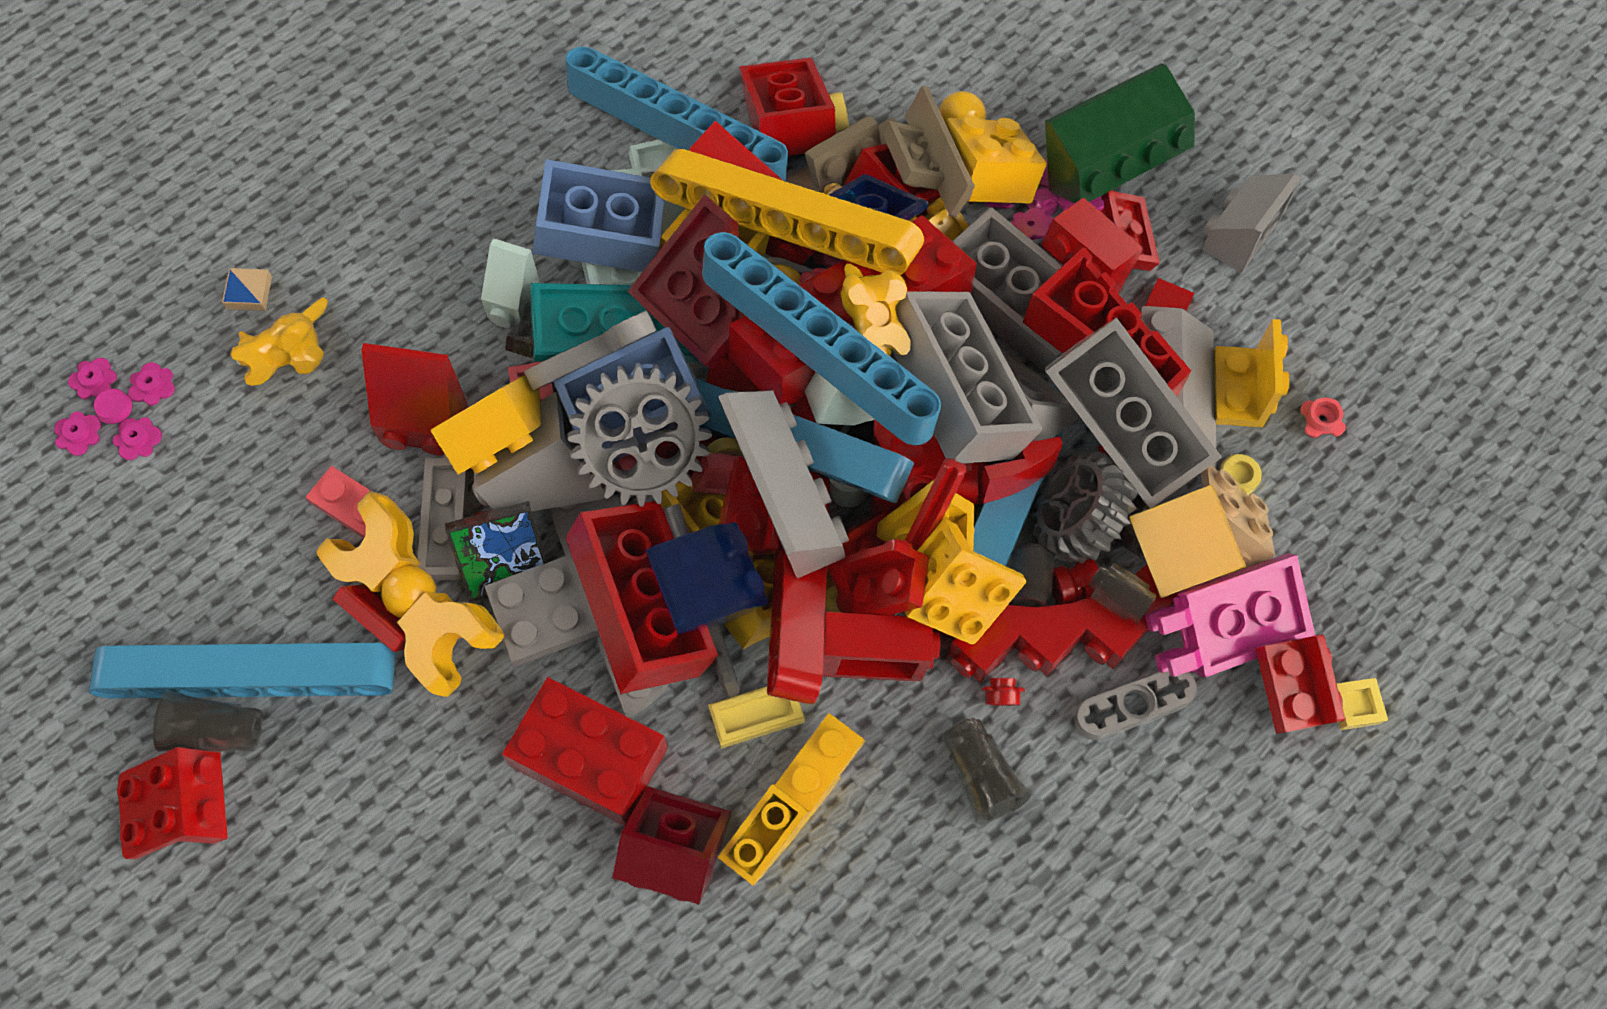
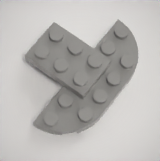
[485,494,668,717]

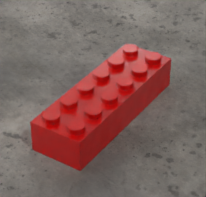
[728,215,977,405]

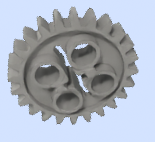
[568,363,711,507]

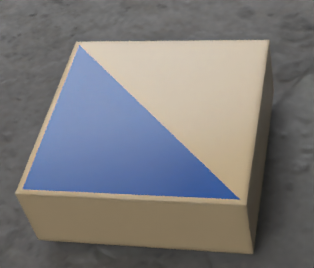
[222,268,272,311]

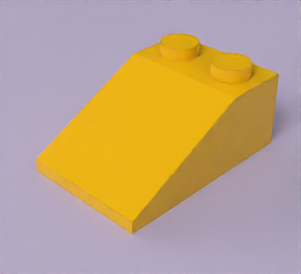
[430,375,541,475]

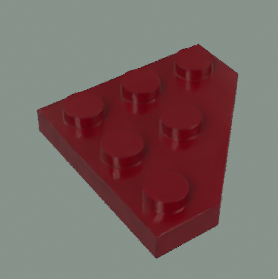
[627,194,739,369]

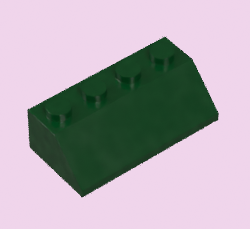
[1045,63,1195,203]

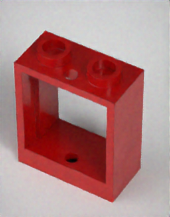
[823,612,940,682]

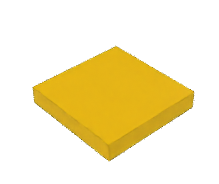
[1129,485,1246,598]

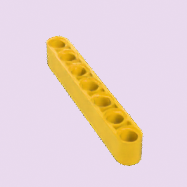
[650,149,924,275]

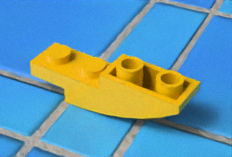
[717,713,866,886]

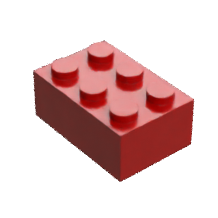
[502,677,668,826]

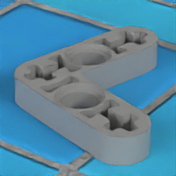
[524,311,656,391]

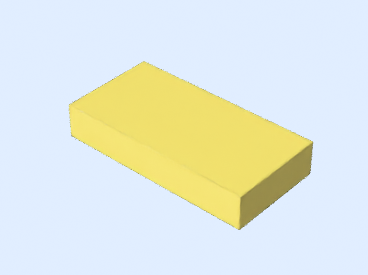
[708,686,805,749]

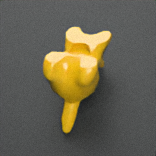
[841,263,911,356]
[230,297,328,386]

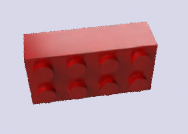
[565,501,718,694]

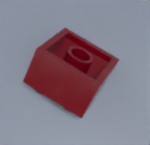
[612,786,732,905]

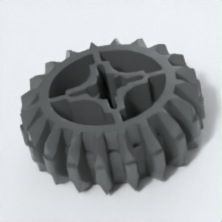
[1030,450,1138,564]

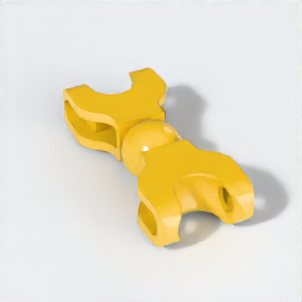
[316,491,504,697]

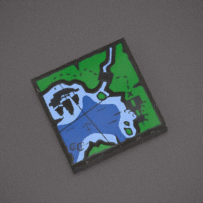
[445,501,548,602]

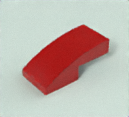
[978,437,1063,504]

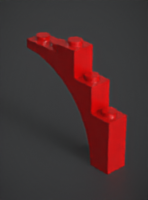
[936,564,1178,683]

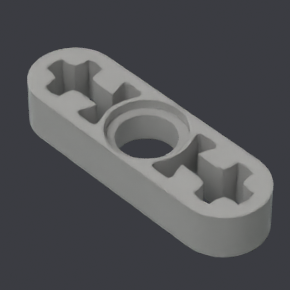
[1074,671,1197,740]

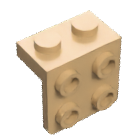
[1201,466,1275,576]

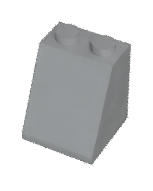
[472,392,605,517]

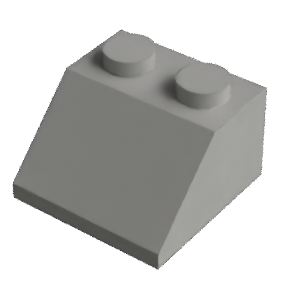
[1202,173,1302,273]

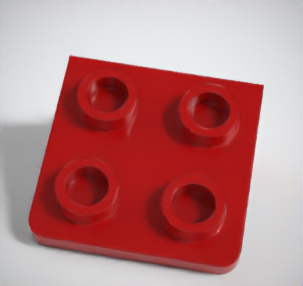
[117,747,228,860]

